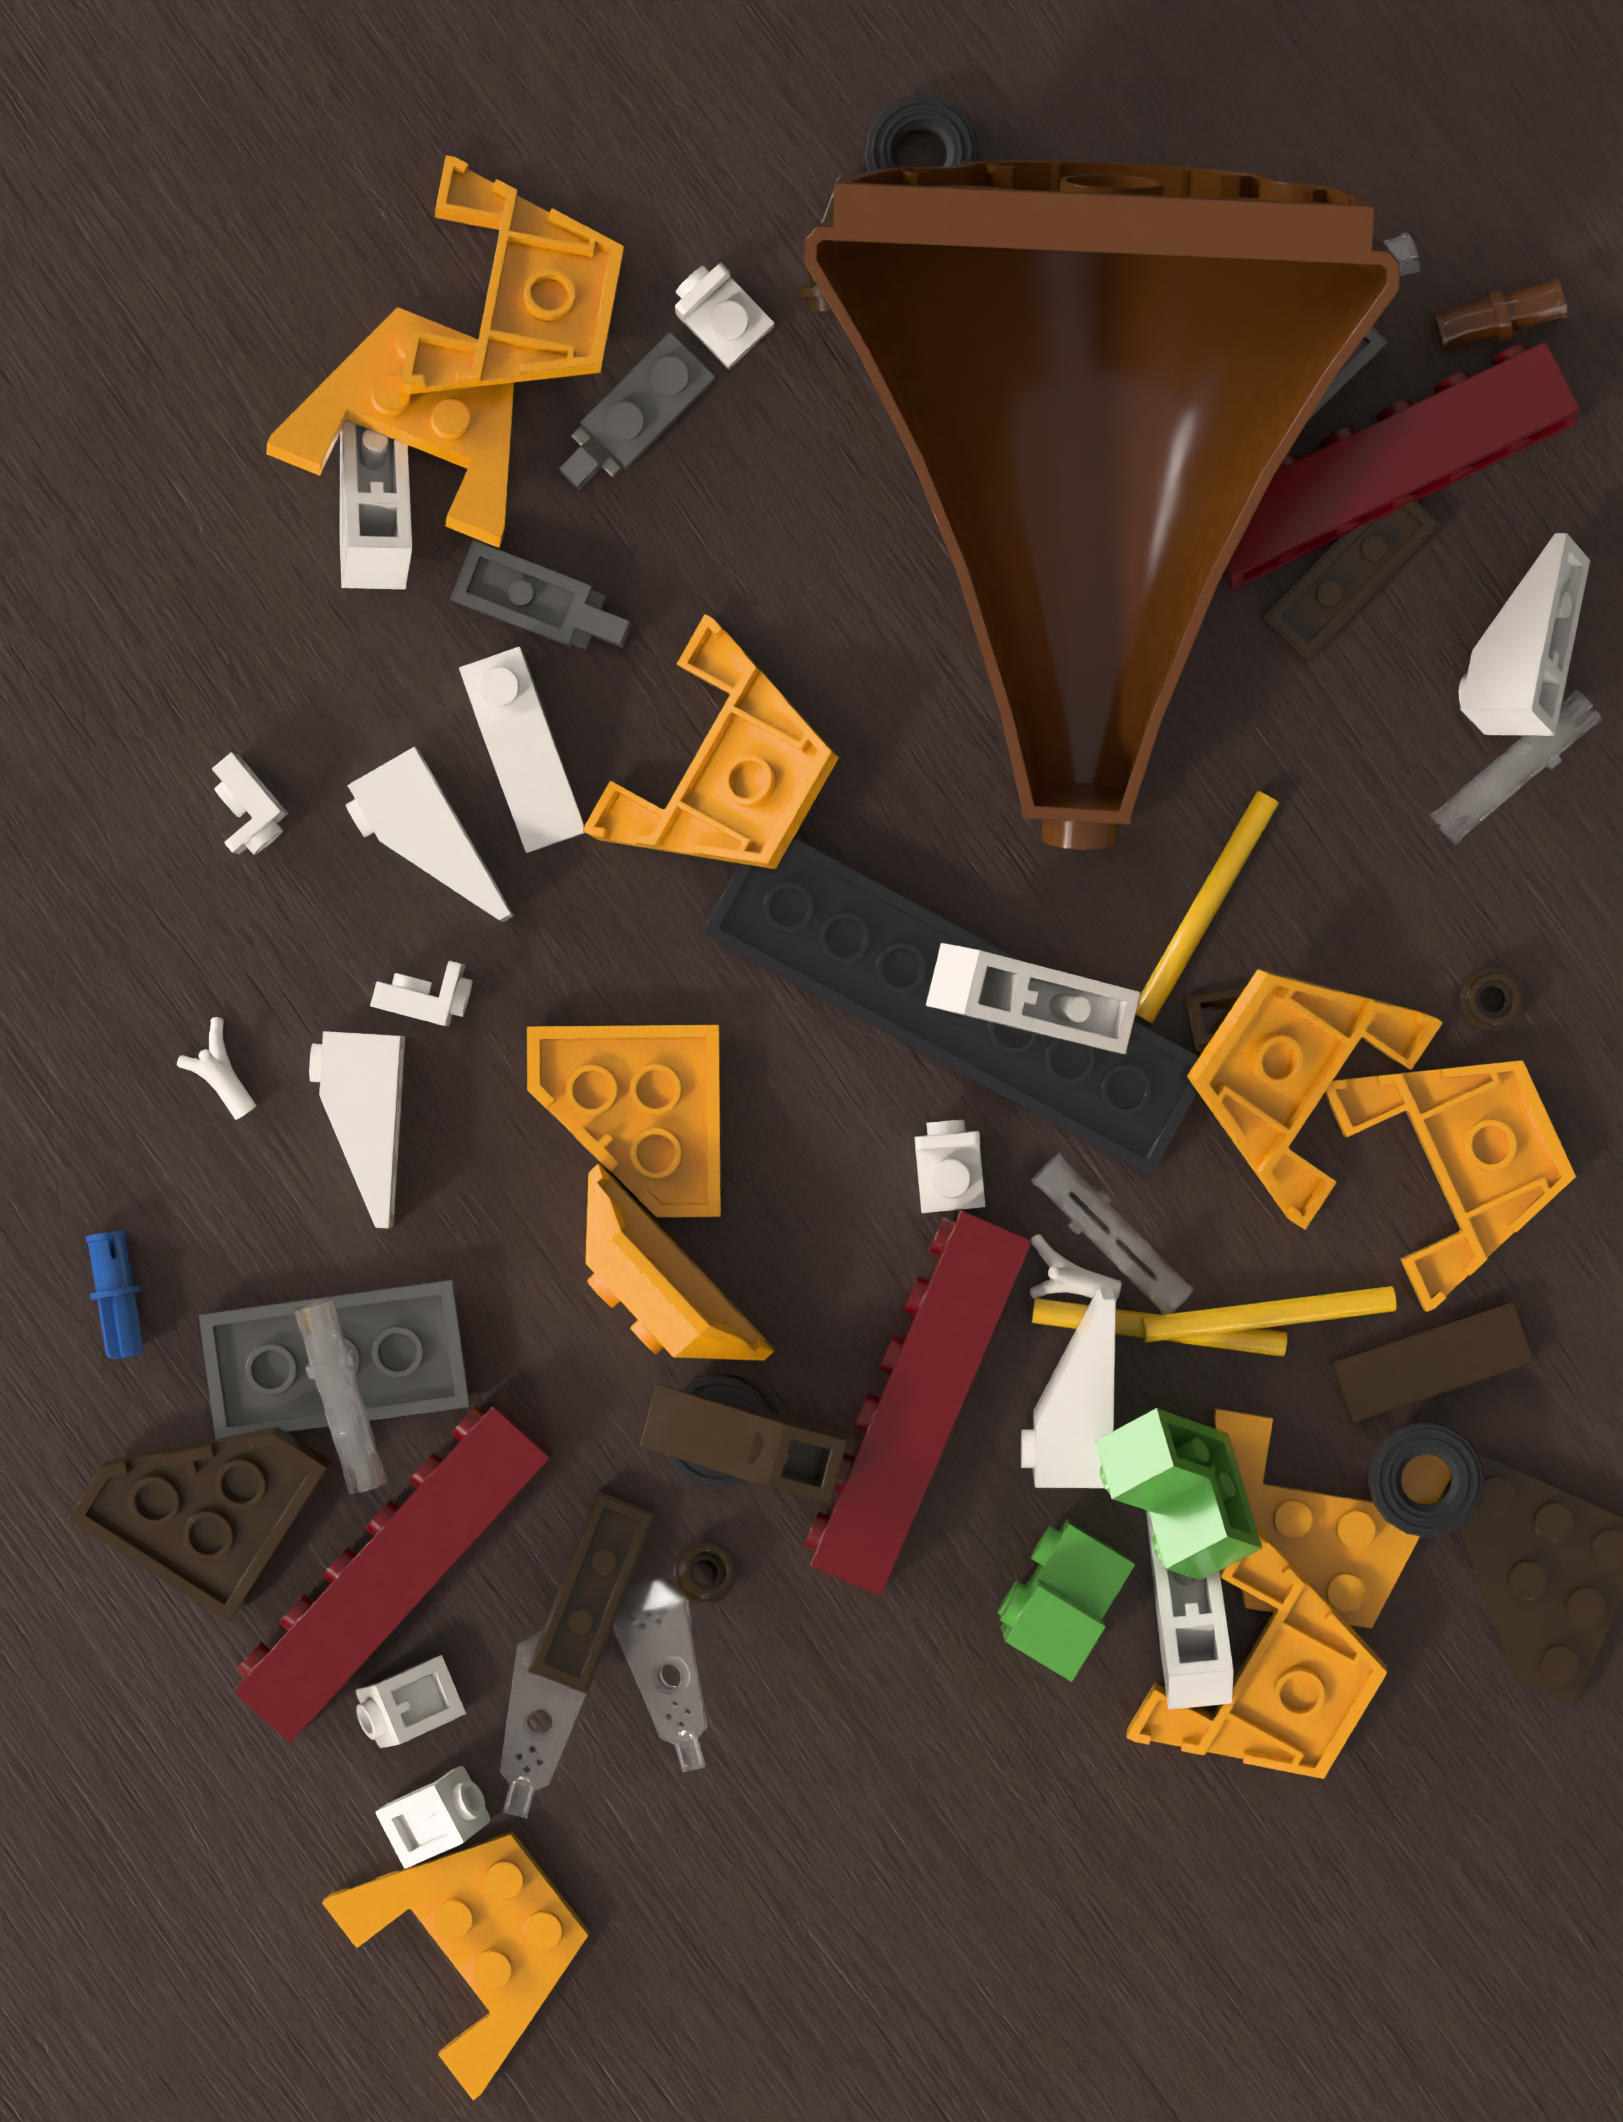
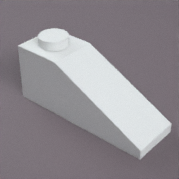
[340,421,412,589]
[1459,533,1590,736]
[459,646,585,853]
[345,747,514,922]
[926,943,1140,1054]
[309,1031,405,1228]
[1021,1286,1116,1488]
[1146,1510,1233,1710]

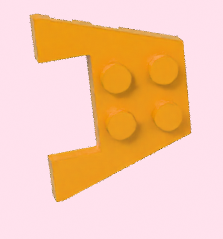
[400,155,624,394]
[266,307,514,548]
[582,614,839,869]
[1187,969,1443,1230]
[1324,1060,1576,1312]
[1213,1408,1451,1629]
[1126,1526,1387,1779]
[322,1831,589,2100]

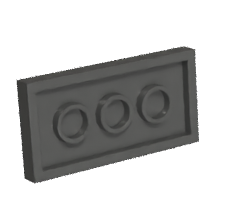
[199,1279,471,1439]

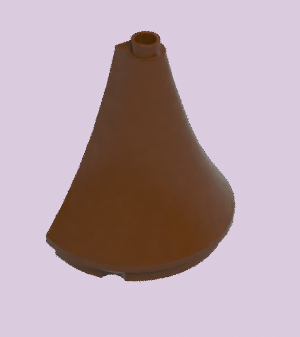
[804,160,1400,850]

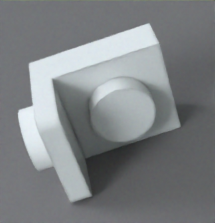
[675,263,775,370]
[212,752,288,855]
[370,961,473,1026]
[914,1119,985,1213]
[356,1655,466,1748]
[375,1766,490,1868]

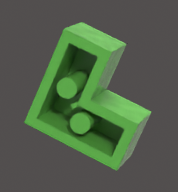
[1095,1408,1262,1580]
[997,1519,1135,1682]

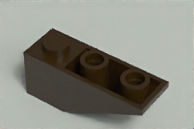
[639,1383,847,1503]

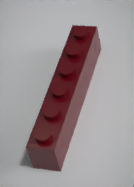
[1223,342,1580,591]
[803,1210,1032,1596]
[233,1402,553,1743]

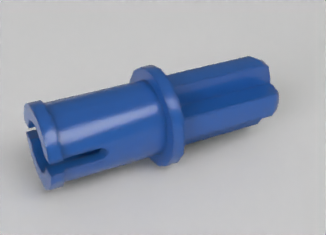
[85,1230,143,1359]

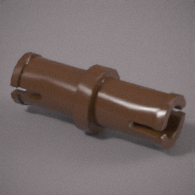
[1433,277,1568,353]

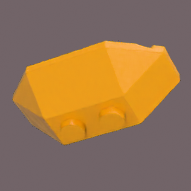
[586,1163,774,1360]

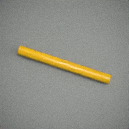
[1135,791,1279,1024]
[1141,1286,1396,1343]
[1031,1298,1287,1357]

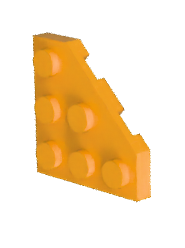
[527,1025,721,1217]

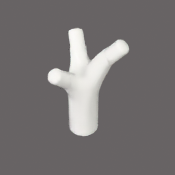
[177,1017,256,1120]
[1029,1234,1122,1301]

